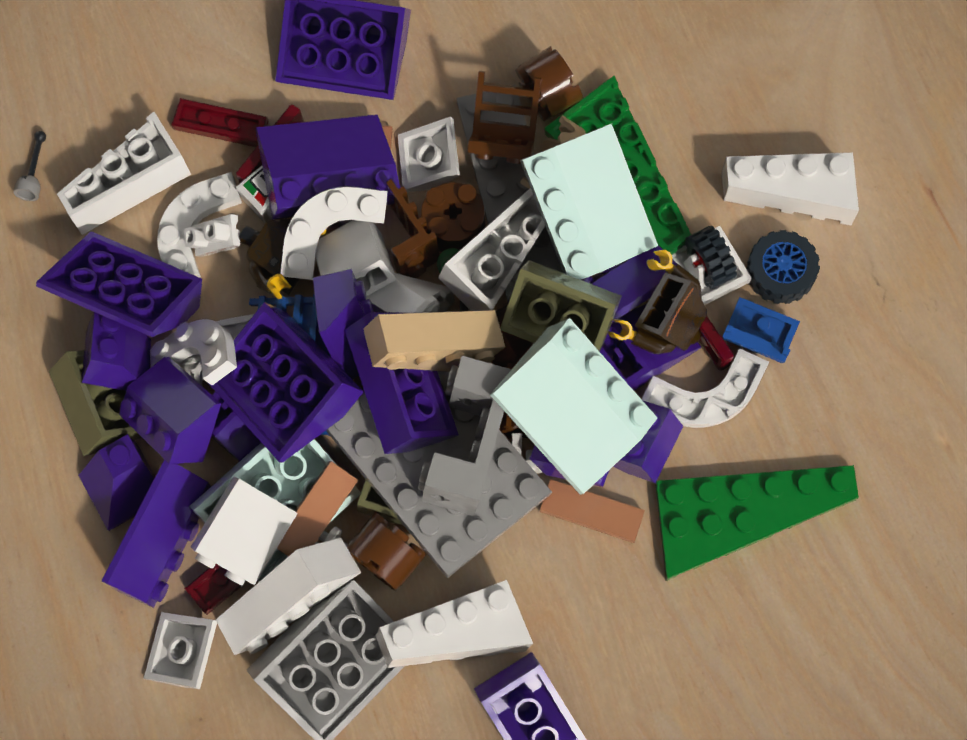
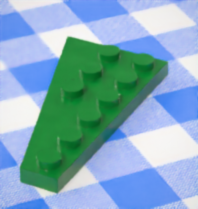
[544,75,692,255]
[655,465,859,581]

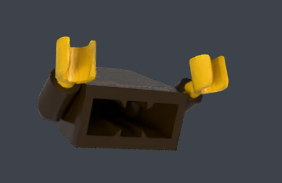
[239,219,327,300]
[608,250,707,354]

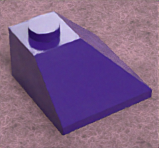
[78,434,155,531]

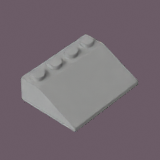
[247,579,404,740]

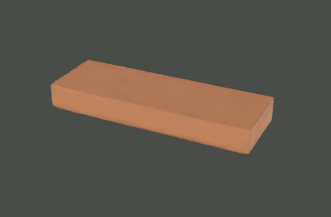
[277,461,358,557]
[540,479,645,543]

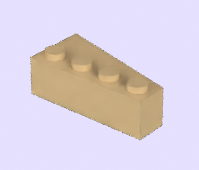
[363,310,505,372]

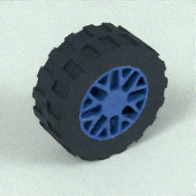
[746,230,820,304]

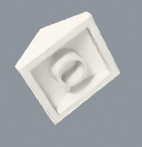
[398,117,460,192]
[144,612,217,689]

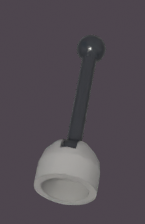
[14,131,47,201]

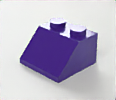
[82,312,151,391]

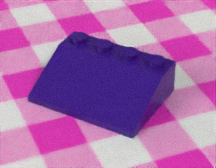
[275,0,411,100]
[256,114,400,220]
[36,231,202,337]
[207,302,364,463]

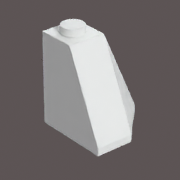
[366,273,455,313]

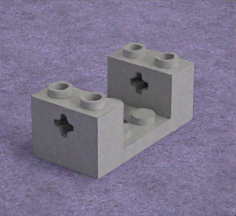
[418,356,512,516]

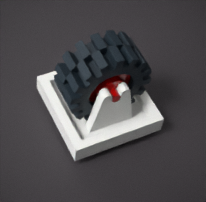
[672,226,752,305]

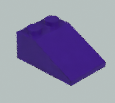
[474,652,586,740]

